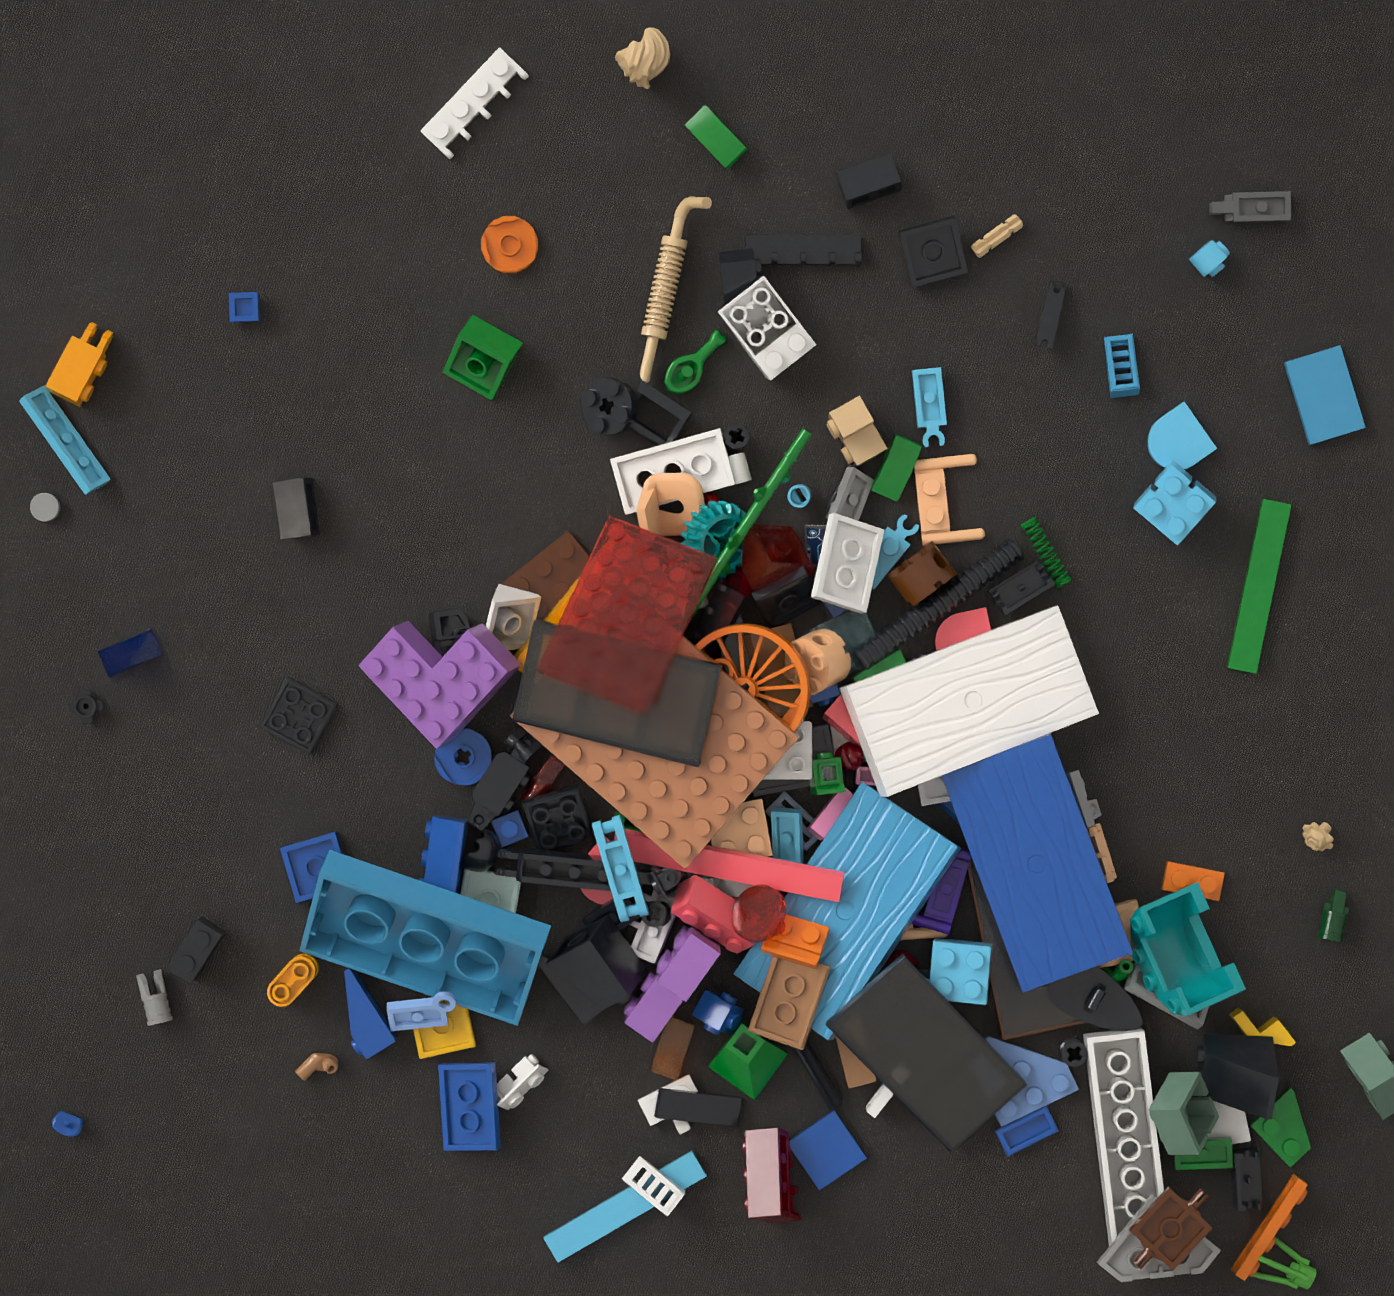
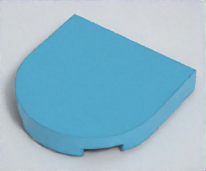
[1148,402,1217,469]

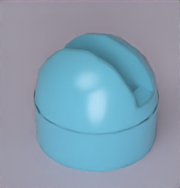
[787,484,812,508]

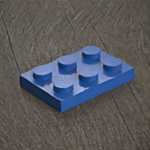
[438,1062,501,1151]

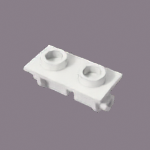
[497,1054,549,1110]

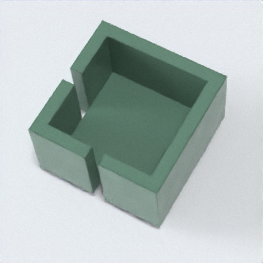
[1149,1072,1219,1155]

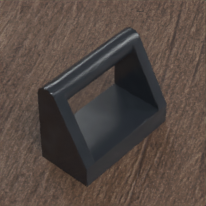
[630,381,691,446]

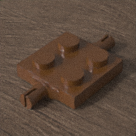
[1129,1187,1212,1271]

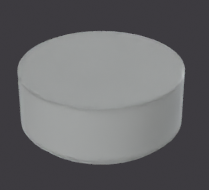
[30,493,61,522]

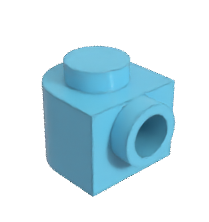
[1189,240,1230,277]

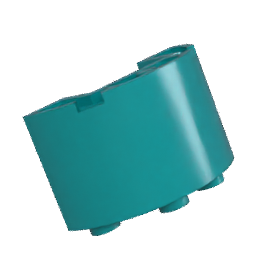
[1130,882,1246,1016]

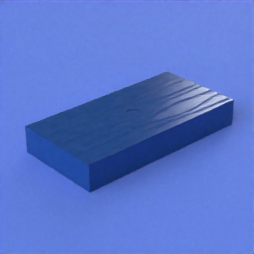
[942,733,1133,992]

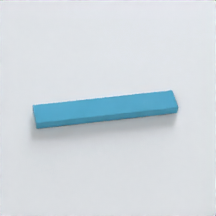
[543,1150,707,1262]

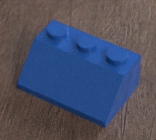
[419,815,469,894]

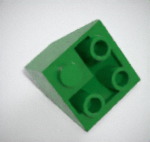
[708,1020,788,1100]

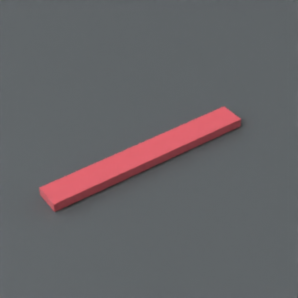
[614,829,845,902]

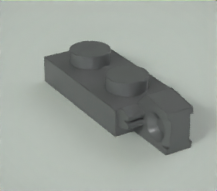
[1209,191,1291,223]

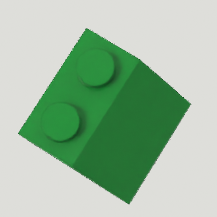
[442,315,523,400]

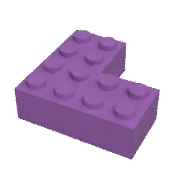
[358,621,522,749]
[623,925,720,1043]

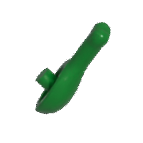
[664,330,727,394]

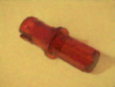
[520,754,565,801]

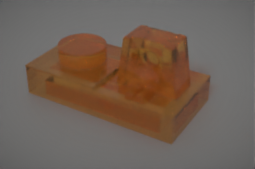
[650,1017,695,1080]

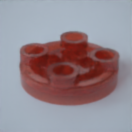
[732,884,786,943]

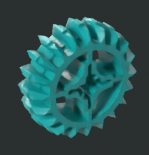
[679,500,755,578]

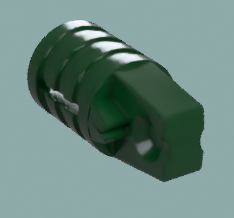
[1317,889,1349,943]

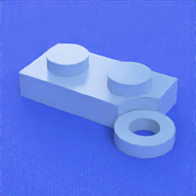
[387,991,456,1031]

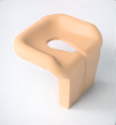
[636,473,705,546]

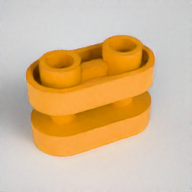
[267,953,319,1007]

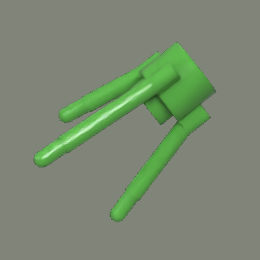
[1252,1236,1316,1290]

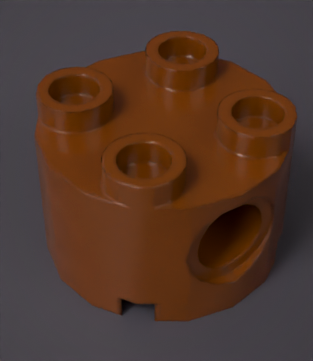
[887,541,957,607]

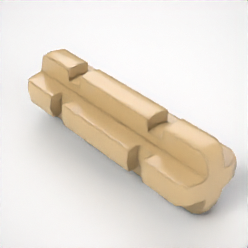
[971,214,1023,258]

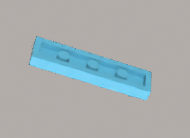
[19,385,111,495]

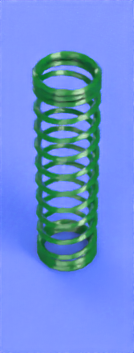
[1020,517,1072,589]

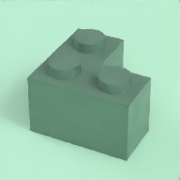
[1340,1033,1394,1120]

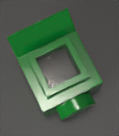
[809,752,846,795]

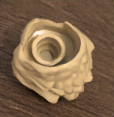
[615,27,671,89]

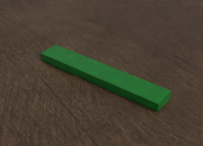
[1227,499,1291,674]

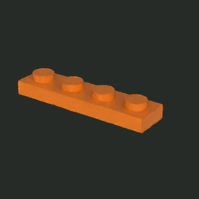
[1231,1174,1308,1281]

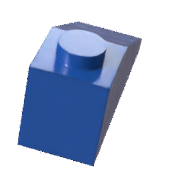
[344,968,398,1060]

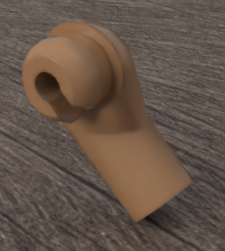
[295,1053,338,1081]

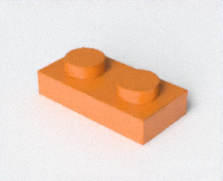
[1161,861,1225,901]

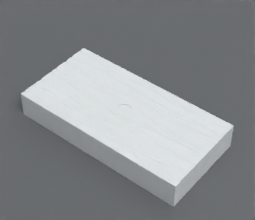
[839,605,1099,797]

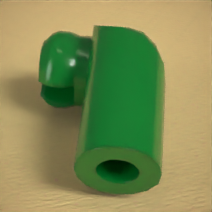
[1102,960,1133,983]

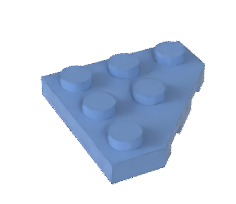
[963,1035,1079,1127]

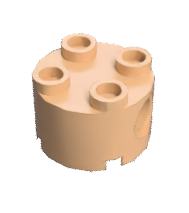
[783,628,851,695]

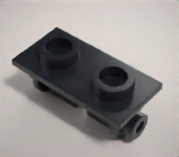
[650,869,688,898]

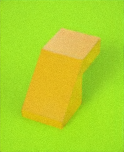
[1229,1008,1296,1046]

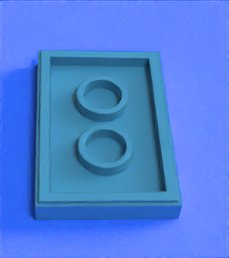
[1284,345,1366,445]

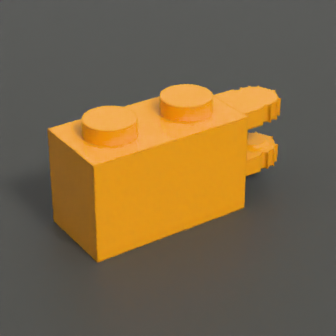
[45,322,113,407]

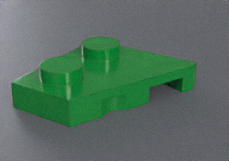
[1249,1087,1311,1167]

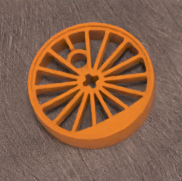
[695,624,811,733]

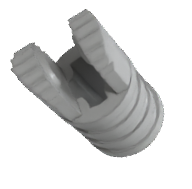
[136,969,173,1026]

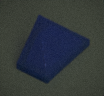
[98,629,163,678]

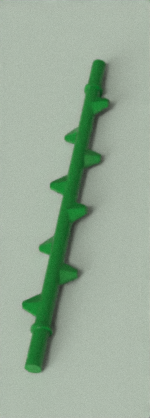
[673,428,812,634]

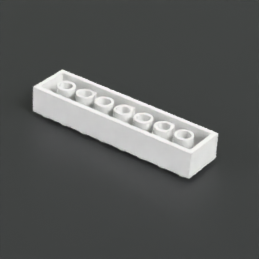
[1083,1027,1164,1246]

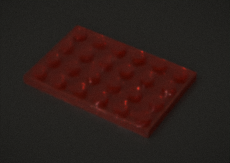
[537,515,717,716]

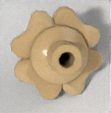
[1302,822,1334,851]

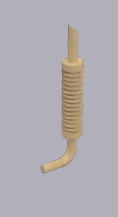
[640,196,712,383]

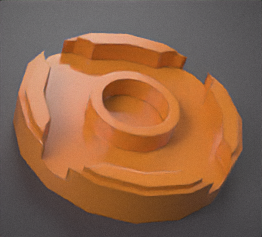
[481,216,538,274]

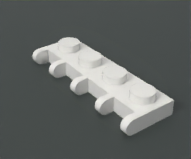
[421,47,529,159]
[629,866,693,964]

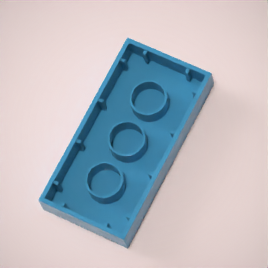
[734,782,962,1040]
[299,850,551,1026]

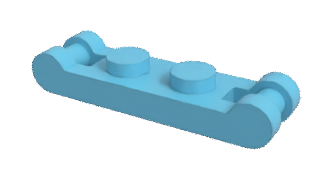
[592,815,649,923]

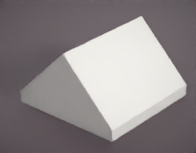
[486,584,541,650]

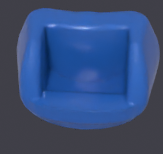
[52,1111,83,1137]

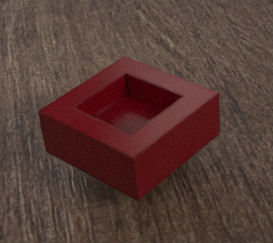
[727,571,754,597]

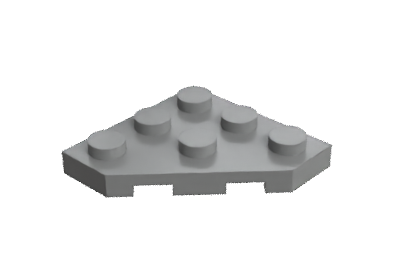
[1097,1194,1221,1282]

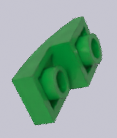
[685,105,748,170]
[871,434,922,502]

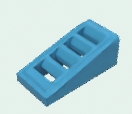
[1104,334,1140,398]

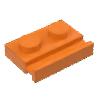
[761,911,830,969]

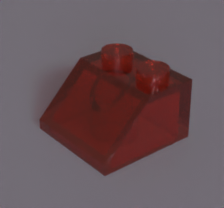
[741,524,815,590]

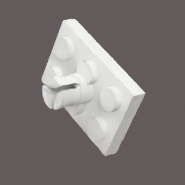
[811,513,884,614]

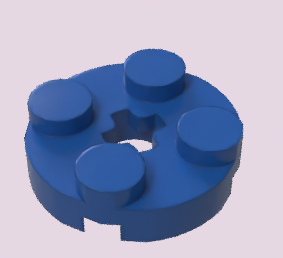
[434,728,492,785]

